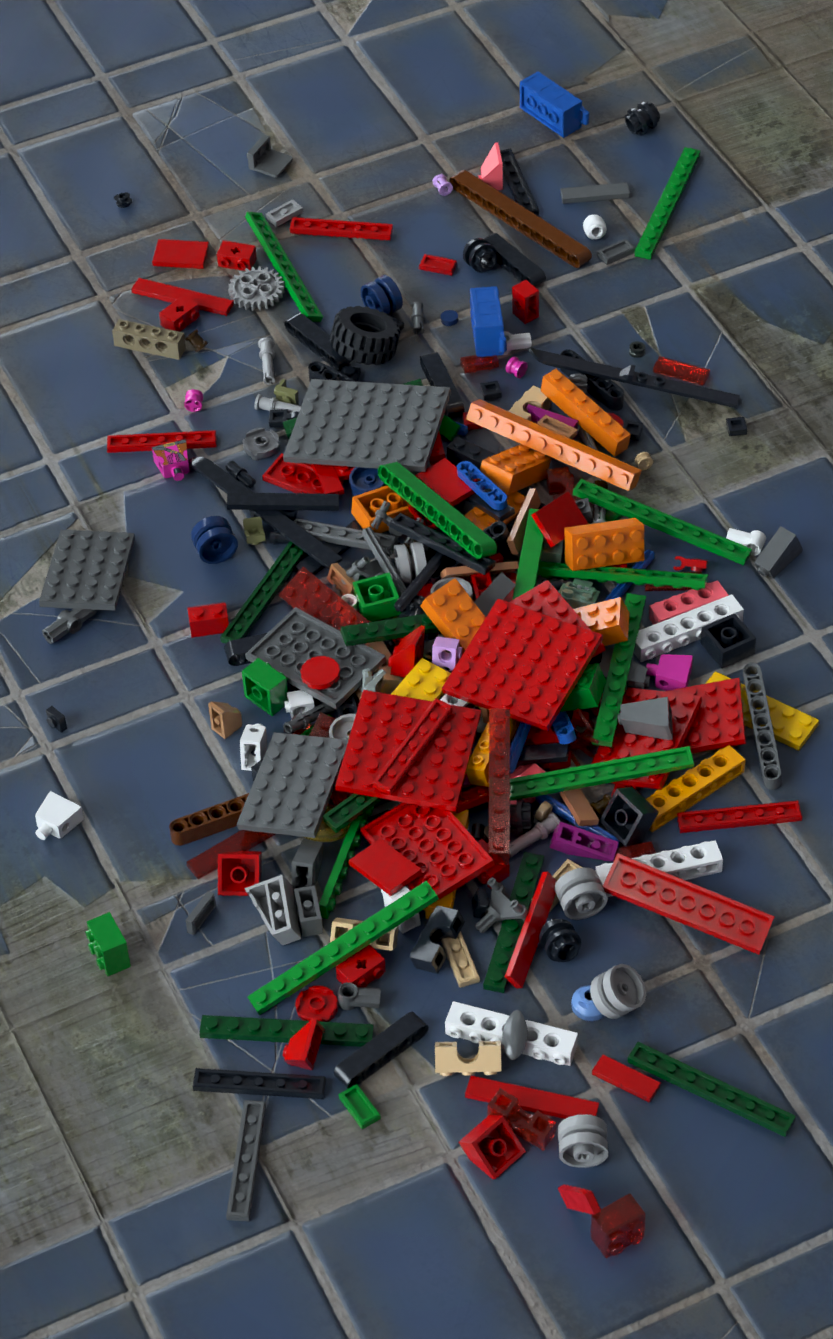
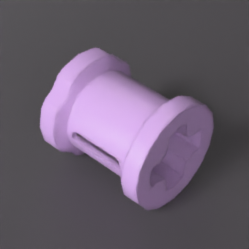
[433,174,453,196]

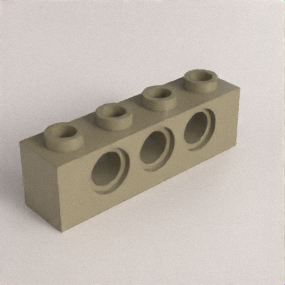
[112,319,186,360]

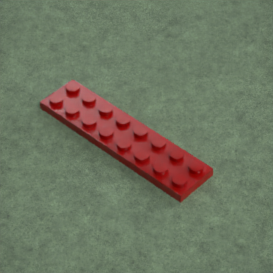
[602,853,775,955]

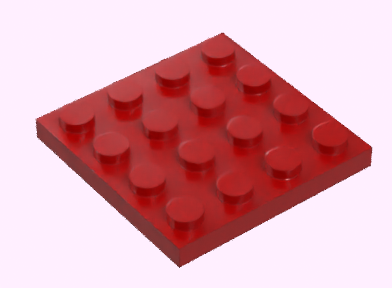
[665,678,746,753]

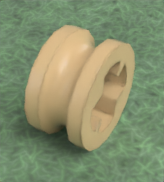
[635,452,653,470]

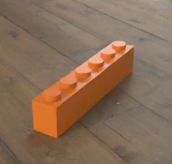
[541,368,631,457]

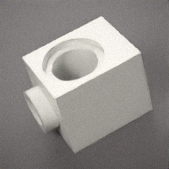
[284,690,314,719]

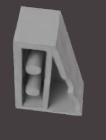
[244,875,302,946]

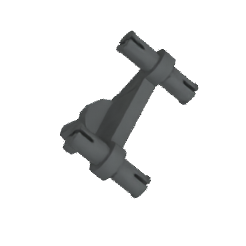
[371,501,425,546]
[346,548,393,578]
[476,878,528,933]

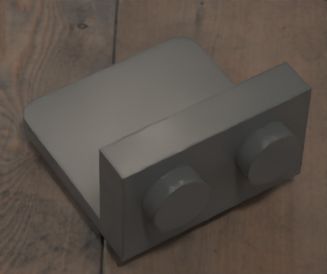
[247,134,293,178]

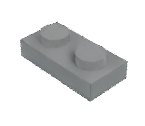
[266,199,303,227]

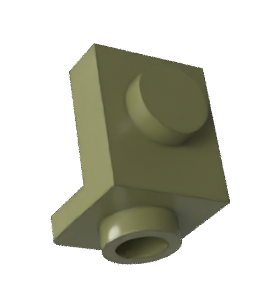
[274,379,299,405]
[243,516,266,545]

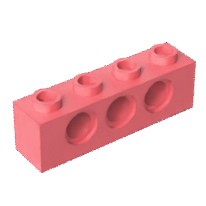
[649,580,729,625]

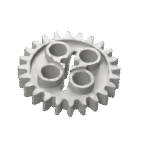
[228,266,285,311]

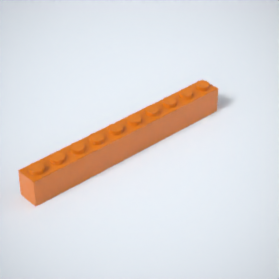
[466,399,642,491]

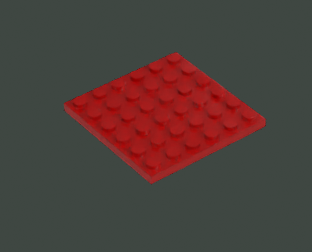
[441,599,603,731]
[335,690,481,812]

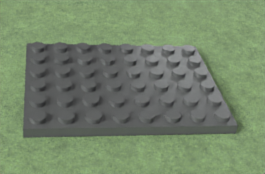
[283,379,451,472]

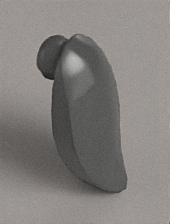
[502,1010,528,1060]

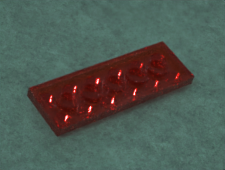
[279,566,370,631]

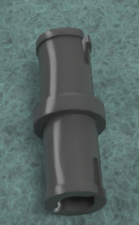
[411,302,425,335]

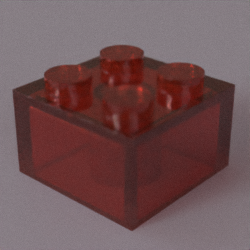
[591,1193,646,1258]

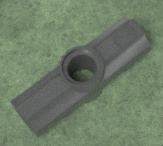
[42,608,97,644]

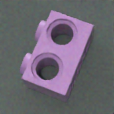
[432,637,463,673]

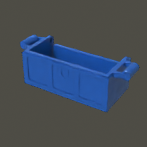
[520,71,589,138]
[470,286,507,357]

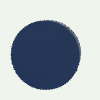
[441,310,458,326]

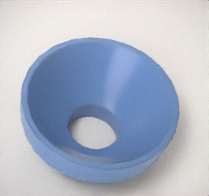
[571,985,605,1021]

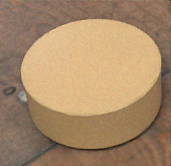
[535,801,553,822]

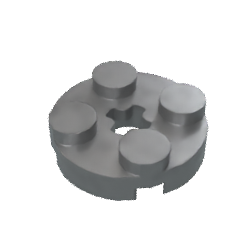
[243,428,279,460]

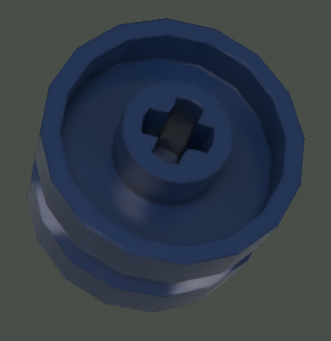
[361,275,403,315]
[349,467,386,497]
[190,516,238,564]

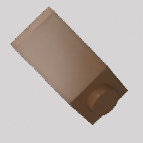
[208,701,242,739]

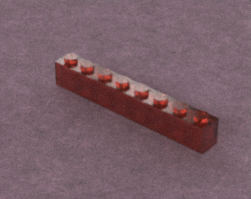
[488,709,510,865]

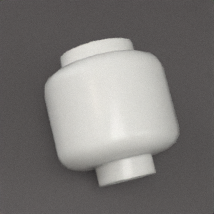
[583,215,607,240]

